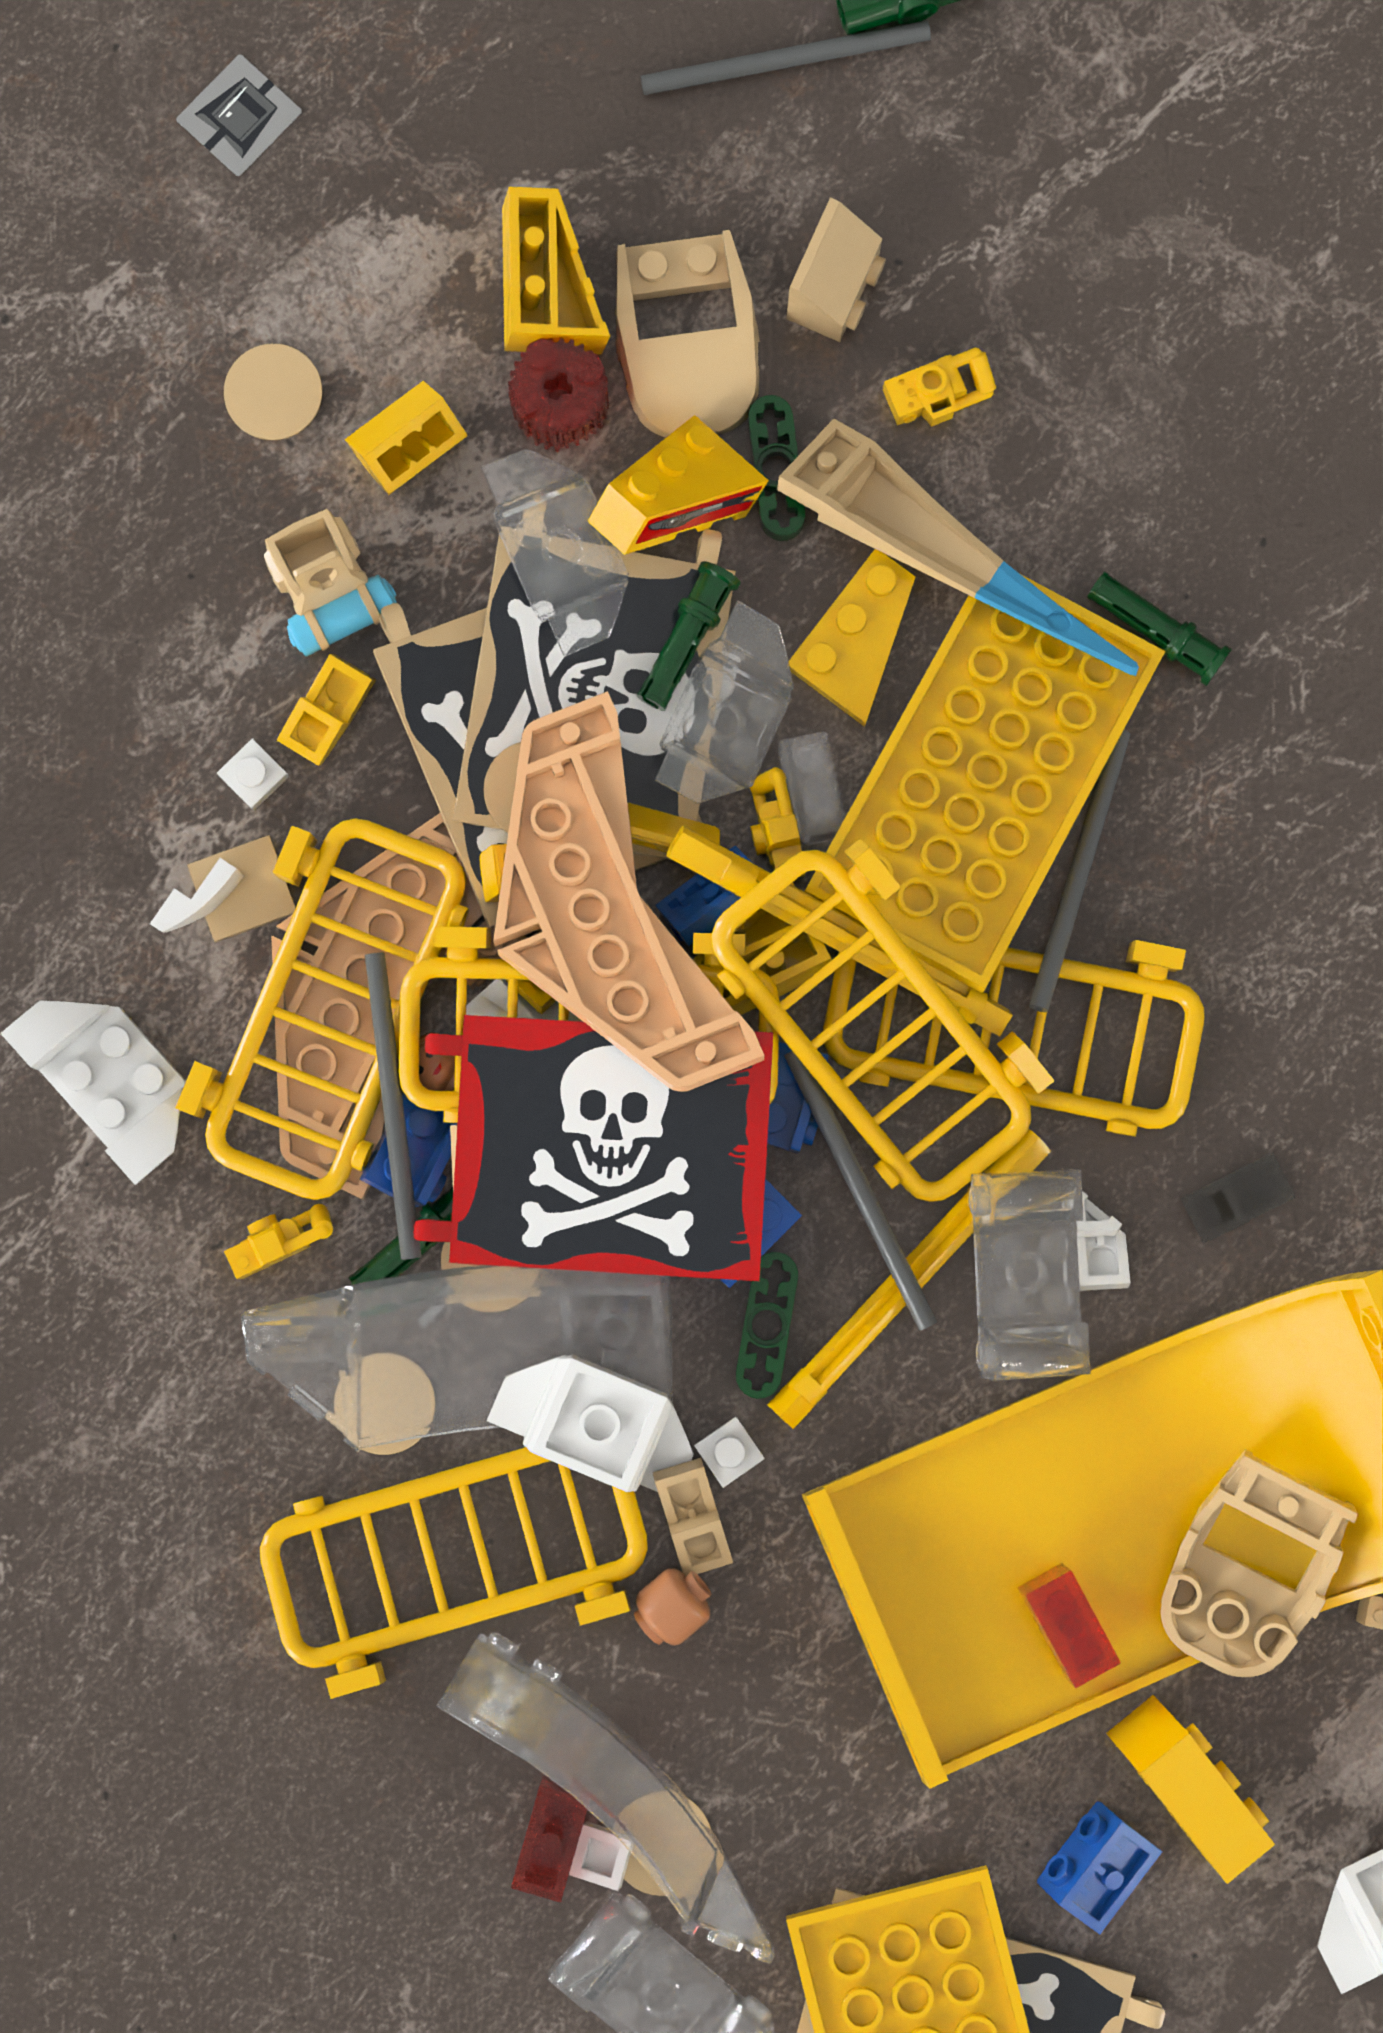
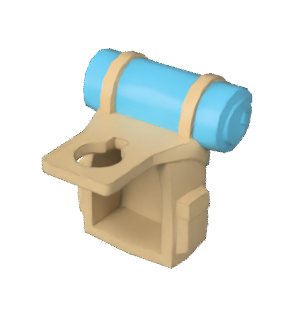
[264,509,397,657]

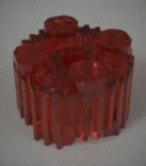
[508,337,609,452]

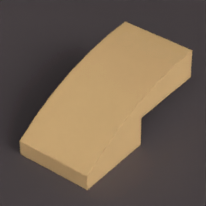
[653,1458,733,1576]

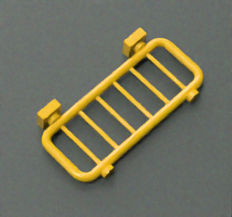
[175,818,469,1200]
[711,839,1054,1202]
[398,926,780,1123]
[823,940,1204,1137]
[260,1447,648,1699]

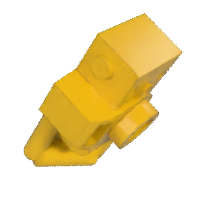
[883,347,996,427]
[749,767,806,877]
[224,1204,333,1279]

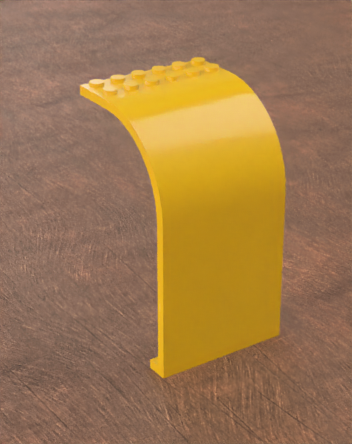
[801,1269,1383,1789]

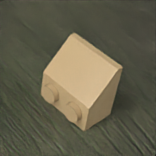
[786,197,886,342]

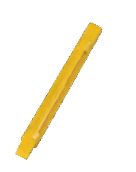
[666,825,1013,1037]
[767,1128,1051,1429]

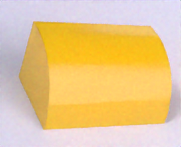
[345,381,468,495]

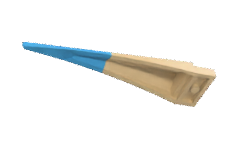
[777,419,1139,676]

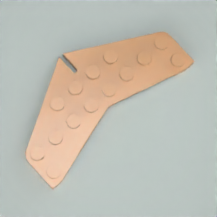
[493,691,764,1092]
[271,813,483,1200]

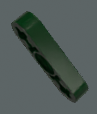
[748,395,805,541]
[735,1252,798,1399]

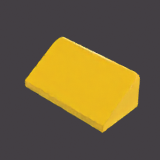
[628,803,720,853]

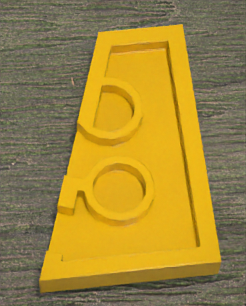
[786,549,915,727]

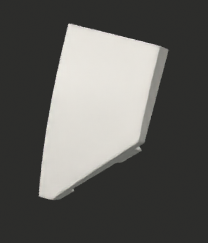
[150,858,244,933]
[1072,1190,1131,1291]

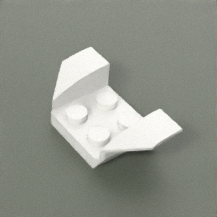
[0,1001,186,1185]
[487,1354,694,1492]
[1317,1849,1383,1994]

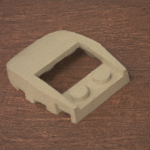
[615,230,760,438]
[1160,1449,1358,1677]

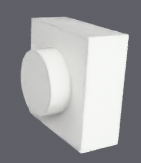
[217,739,290,811]
[694,1416,765,1488]
[569,1821,635,1891]

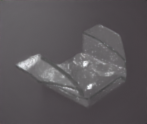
[481,449,629,657]
[655,601,794,804]

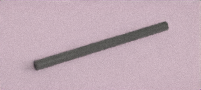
[640,20,931,95]
[1029,730,1131,1012]
[365,952,422,1260]
[784,1051,937,1331]

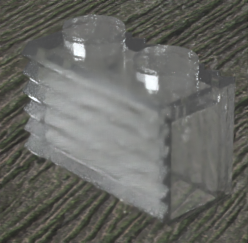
[778,731,847,847]

